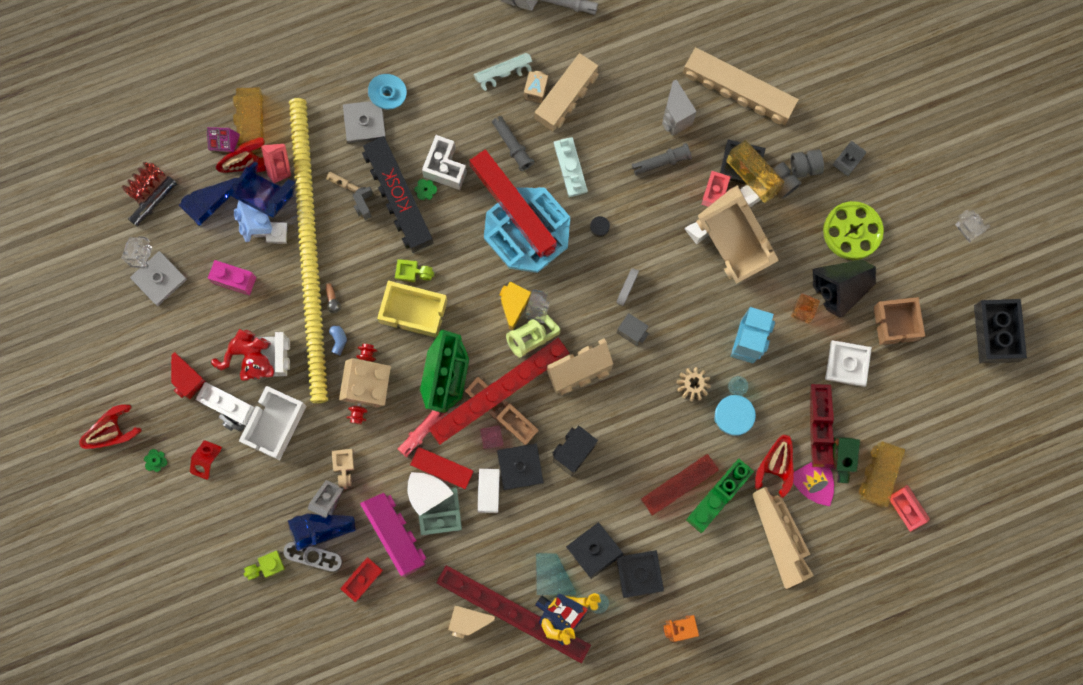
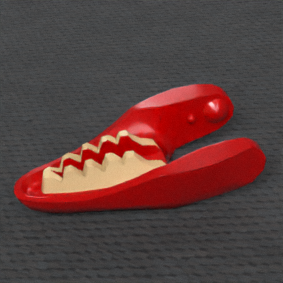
[216,137,267,173]
[79,404,142,449]
[755,435,794,498]

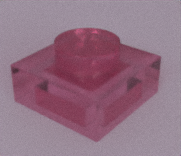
[480,425,504,450]

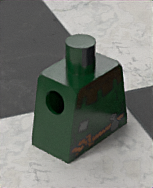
[831,437,860,483]

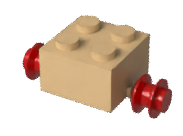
[339,344,391,425]

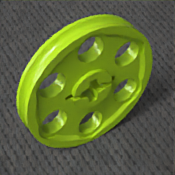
[823,201,884,260]

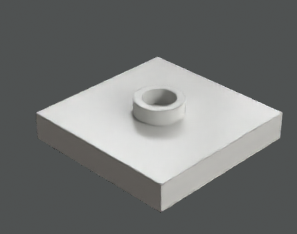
[825,340,872,387]

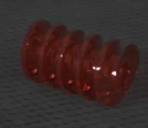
[122,161,166,203]

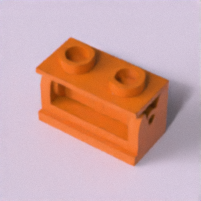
[663,615,699,642]

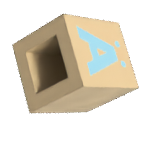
[524,71,548,103]

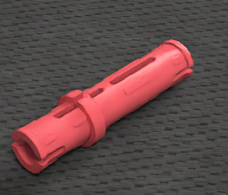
[397,411,447,458]

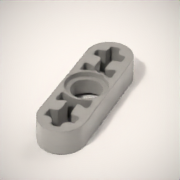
[284,542,343,572]

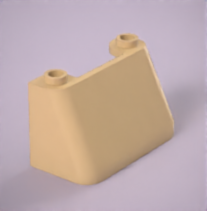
[696,185,779,284]

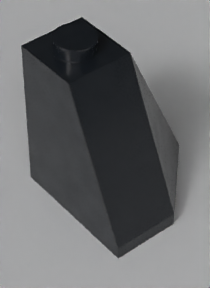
[812,260,876,318]

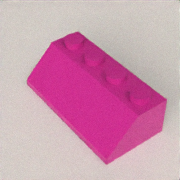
[360,493,427,578]

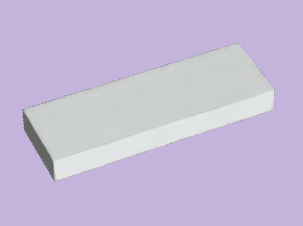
[196,382,255,426]

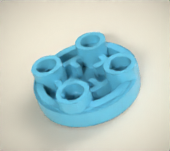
[714,395,756,436]

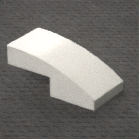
[478,469,500,513]

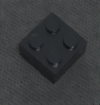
[553,425,598,477]

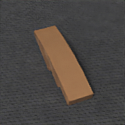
[464,377,539,445]

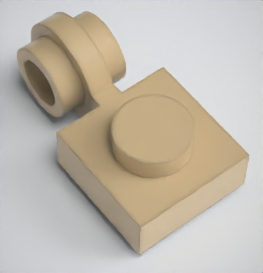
[332,449,354,489]

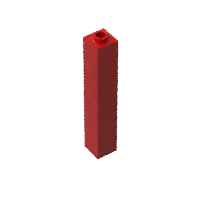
[469,149,557,258]

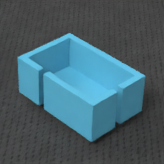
[730,307,775,363]

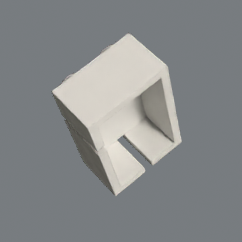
[239,386,307,461]

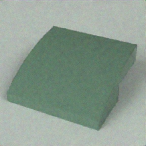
[419,487,462,535]

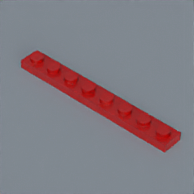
[428,337,570,445]

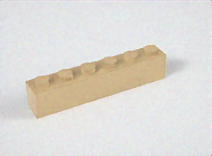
[683,47,799,125]

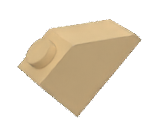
[448,606,495,638]

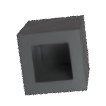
[617,313,649,346]

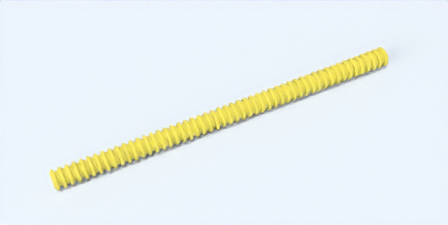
[289,98,328,403]

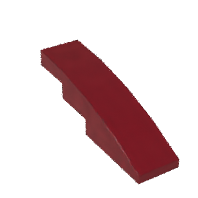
[810,384,834,468]

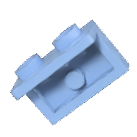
[234,199,272,242]

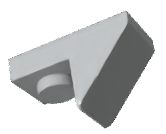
[308,480,344,517]

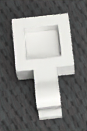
[253,222,288,244]

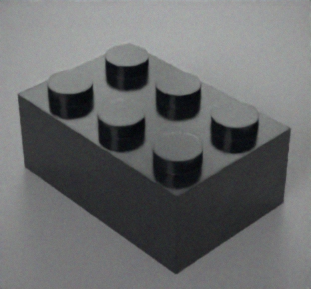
[974,299,1027,364]

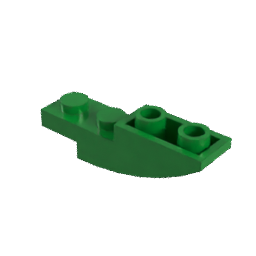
[686,458,754,533]

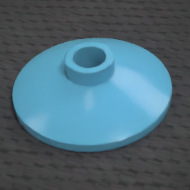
[368,74,407,109]

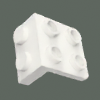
[254,332,290,377]

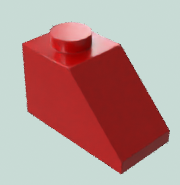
[171,352,207,399]

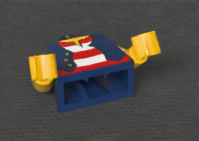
[535,593,601,646]

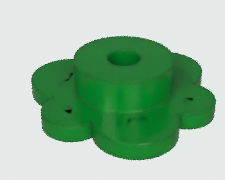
[414,179,437,200]
[144,449,167,472]

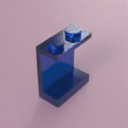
[232,162,296,218]

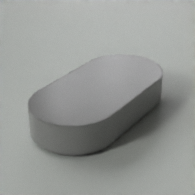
[617,268,639,306]

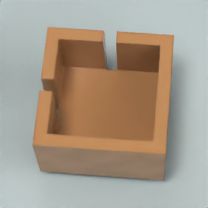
[873,297,925,345]

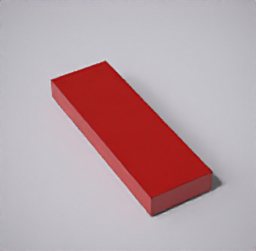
[410,447,474,490]

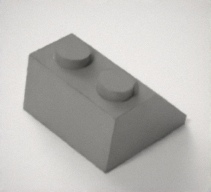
[662,80,697,136]

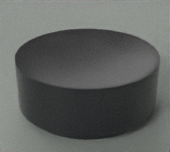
[590,216,610,237]

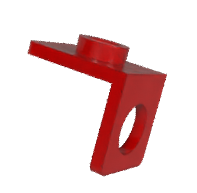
[190,440,222,480]

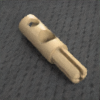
[326,172,360,192]

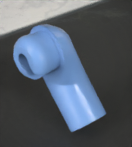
[329,326,347,356]

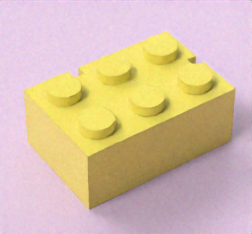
[377,281,448,338]

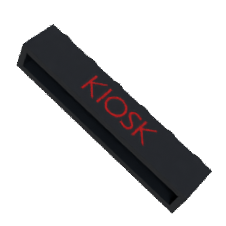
[362,136,434,253]

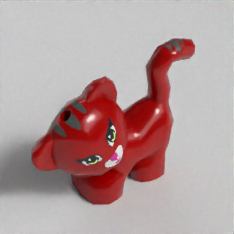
[211,329,274,381]

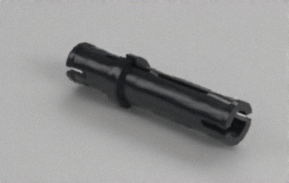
[128,176,177,227]

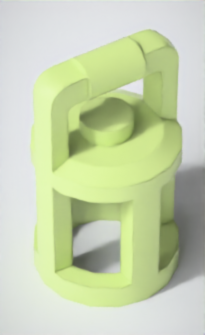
[506,314,560,358]

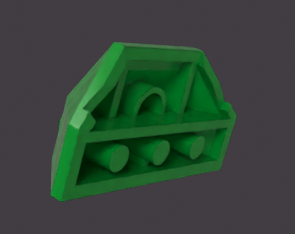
[420,330,469,413]

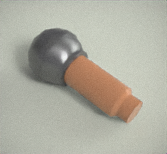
[325,283,341,313]

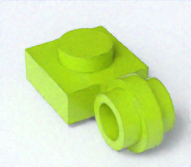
[395,259,434,282]
[243,550,285,581]

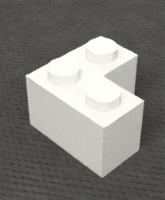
[422,135,467,190]

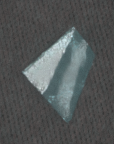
[536,553,576,595]

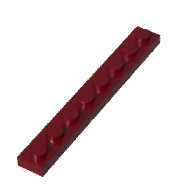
[436,565,591,664]

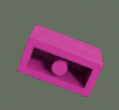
[208,260,256,296]

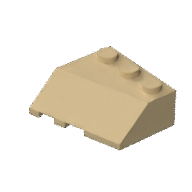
[547,338,613,395]

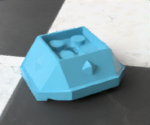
[484,188,570,273]

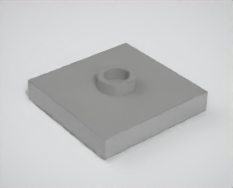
[343,101,386,143]
[130,251,187,306]

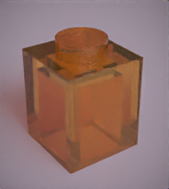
[791,293,820,324]

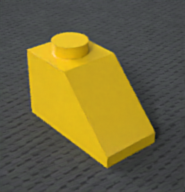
[499,282,531,330]

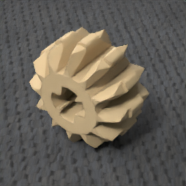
[676,367,711,402]

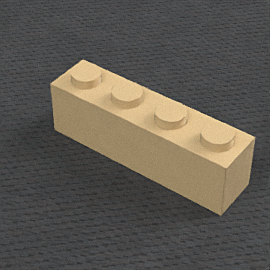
[534,53,599,132]

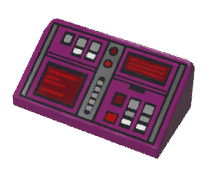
[207,127,240,152]

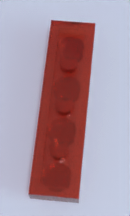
[640,453,719,516]

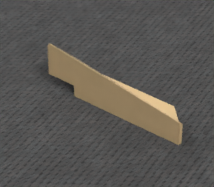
[753,487,814,589]

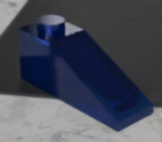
[179,178,242,226]
[287,514,356,551]

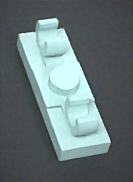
[473,53,532,91]
[554,137,588,197]

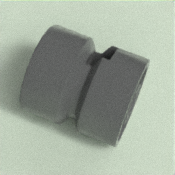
[790,149,824,178]
[764,162,801,199]

